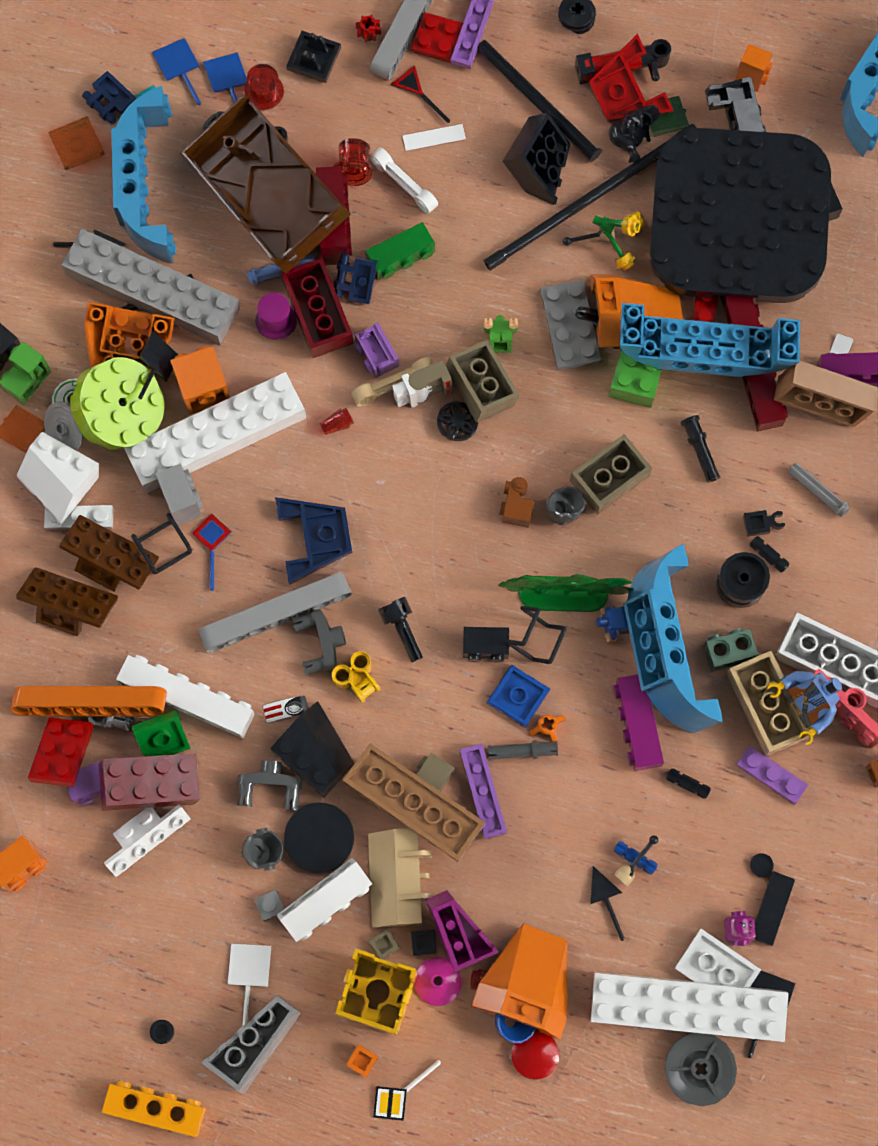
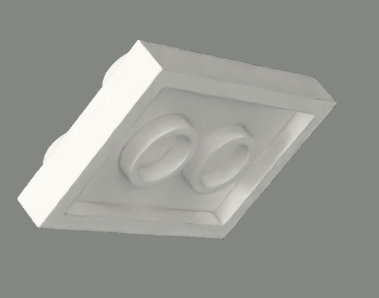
[675,928,761,987]

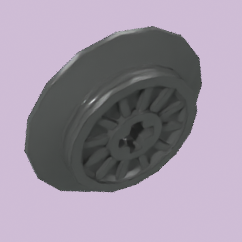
[665,1033,737,1106]

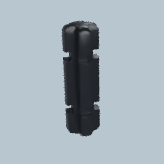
[750,536,789,573]
[666,768,711,799]

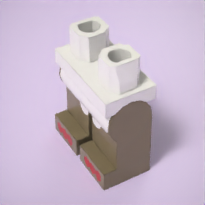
[392,360,453,408]

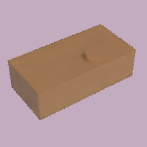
[774,361,878,427]

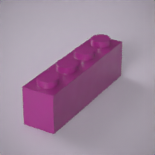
[613,674,664,771]

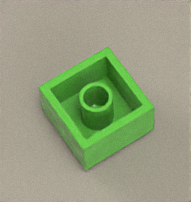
[609,349,662,408]

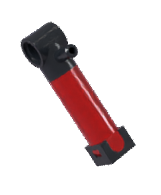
[575,39,671,84]

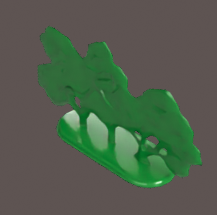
[498,574,634,612]

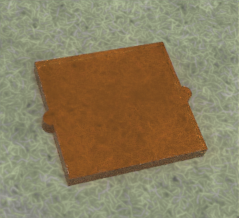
[0,405,45,453]

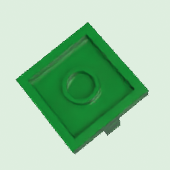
[132,709,191,757]

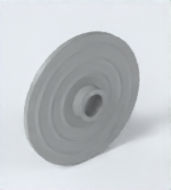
[44,402,83,451]

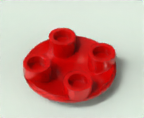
[511,1030,559,1080]

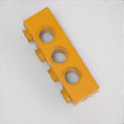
[102,1080,206,1137]

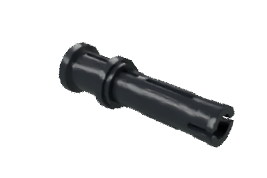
[680,415,721,483]

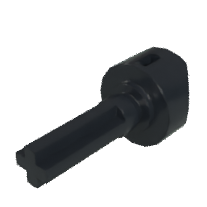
[379,597,423,663]

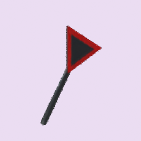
[391,66,450,123]

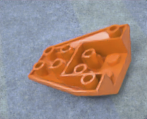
[590,274,683,347]
[84,302,175,371]
[471,923,567,1039]

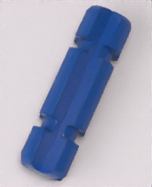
[614,841,658,875]

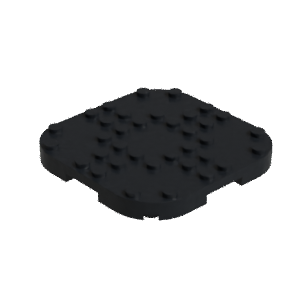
[650,128,831,303]

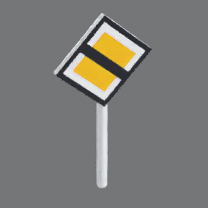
[373,1060,441,1121]

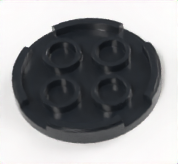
[284,802,354,873]

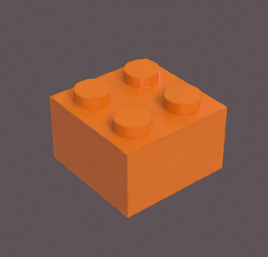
[0,835,49,892]

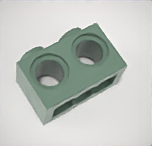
[703,628,758,672]

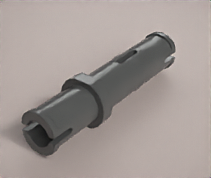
[488,740,558,760]

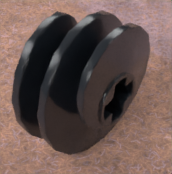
[558,0,596,34]

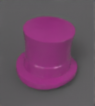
[255,293,297,339]

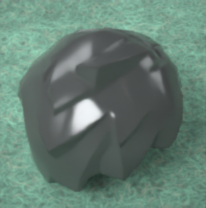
[546,486,586,526]

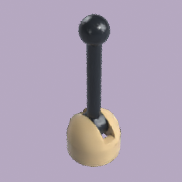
[563,229,615,246]
[614,835,659,886]

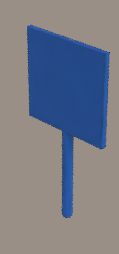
[152,38,201,106]
[203,52,248,103]

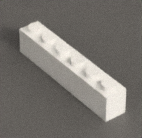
[116,655,255,739]

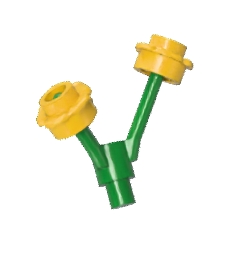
[592,212,645,271]

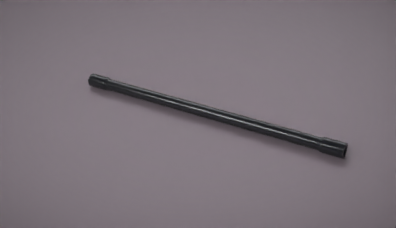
[483,124,696,271]

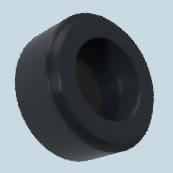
[150,1020,175,1044]

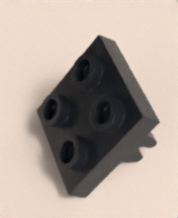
[286,31,341,83]

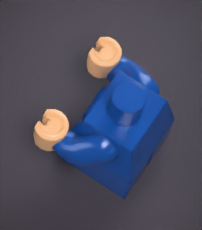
[596,606,629,642]

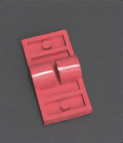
[814,669,878,748]

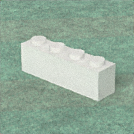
[277,858,372,942]

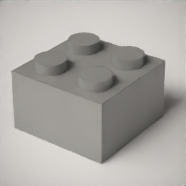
[155,463,203,526]

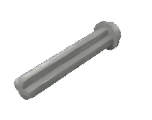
[788,463,850,517]

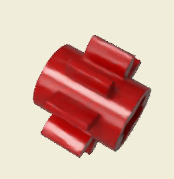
[355,14,381,42]

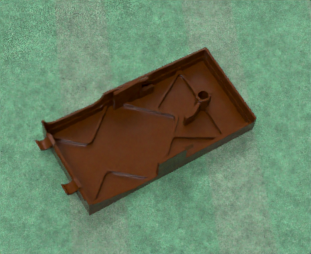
[182,93,351,274]

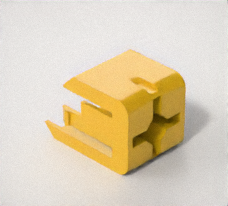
[335,949,417,1036]

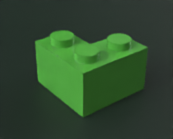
[0,341,51,405]

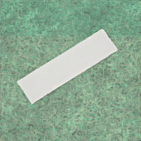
[403,124,466,151]

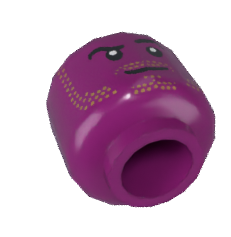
[724,911,756,946]

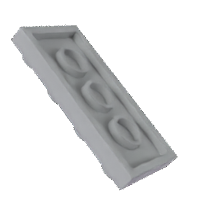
[540,280,601,371]

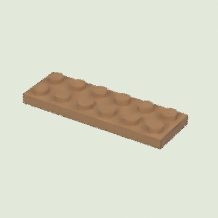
[343,743,485,862]

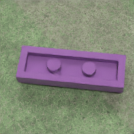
[736,746,808,805]

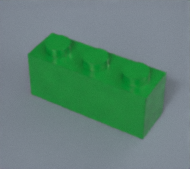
[365,222,435,280]

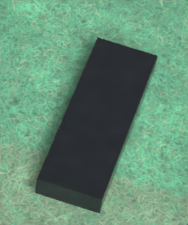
[754,871,795,947]

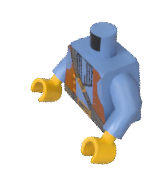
[766,671,842,745]

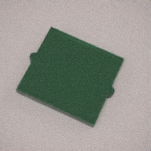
[650,96,689,137]

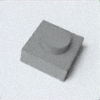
[254,890,284,922]

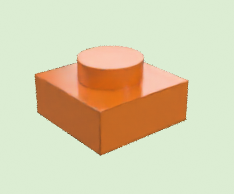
[346,1044,379,1078]

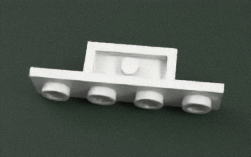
[104,804,191,877]

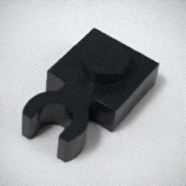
[743,510,785,537]

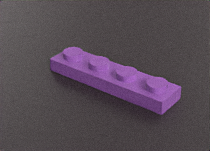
[451,0,495,70]
[460,743,507,840]

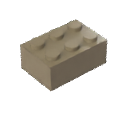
[446,340,519,423]
[570,434,652,515]

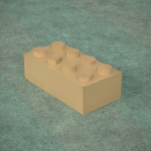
[726,651,810,757]

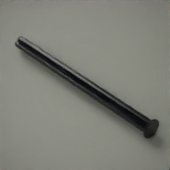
[478,40,602,162]

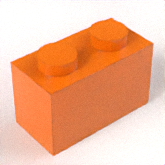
[735,44,773,92]

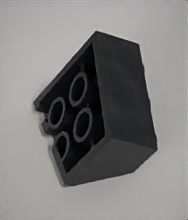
[502,113,570,205]
[270,701,354,798]

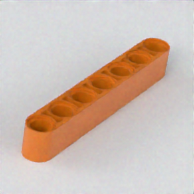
[10,686,167,717]

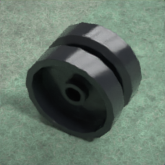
[716,552,770,608]

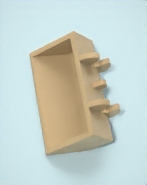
[368,828,434,928]

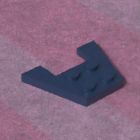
[275,497,353,585]

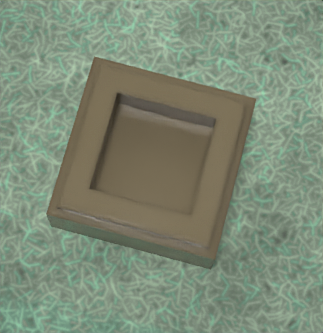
[368,928,400,960]

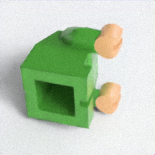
[484,315,518,353]

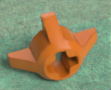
[529,714,566,742]

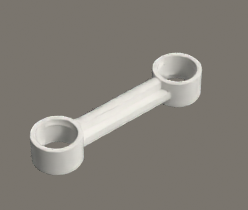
[369,147,438,214]

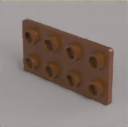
[59,515,159,592]
[16,567,118,637]

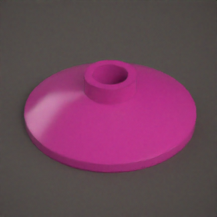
[414,957,462,1006]

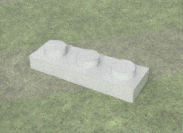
[44,505,114,530]

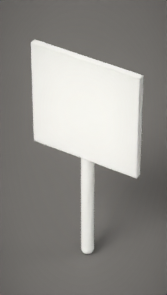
[228,944,271,1026]

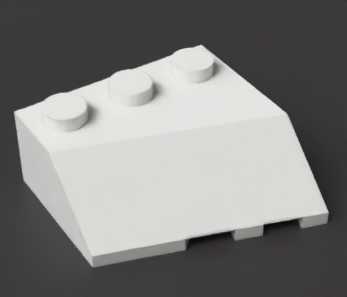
[17,432,99,525]

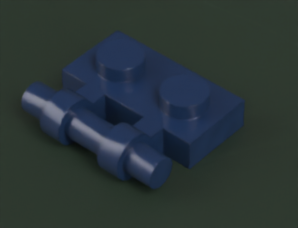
[82,71,136,125]
[334,253,378,304]

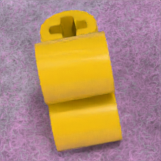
[332,651,381,703]

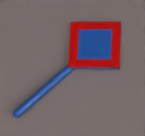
[192,514,232,591]

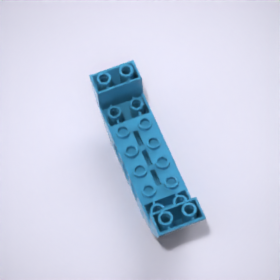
[840,33,878,157]
[111,86,176,263]
[620,303,800,377]
[623,544,723,733]

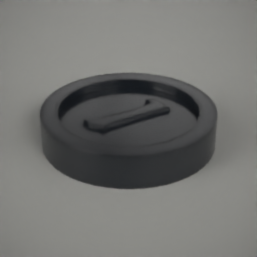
[750,853,774,877]

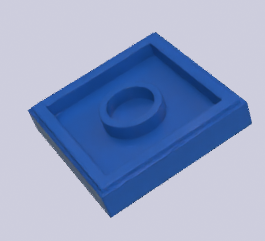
[487,665,550,728]

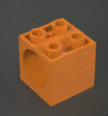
[170,346,230,415]

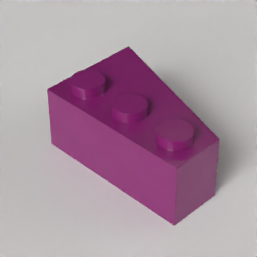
[817,352,878,387]
[425,890,499,972]

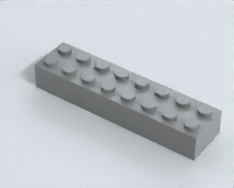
[61,229,240,346]

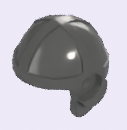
[242,828,283,871]

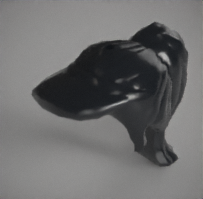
[608,104,659,163]

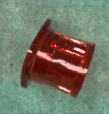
[244,64,284,110]
[333,138,373,186]

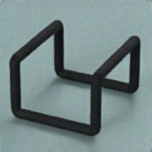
[131,513,192,574]
[506,606,566,664]

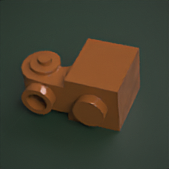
[499,477,534,528]

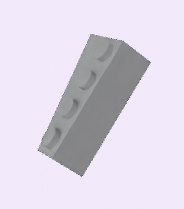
[201,996,301,1094]

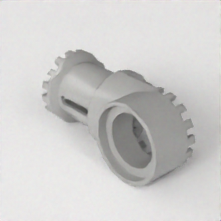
[87,716,134,732]

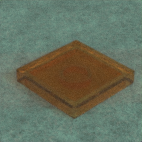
[48,116,105,171]

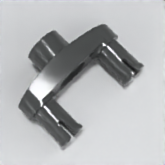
[292,609,346,676]
[237,760,303,810]

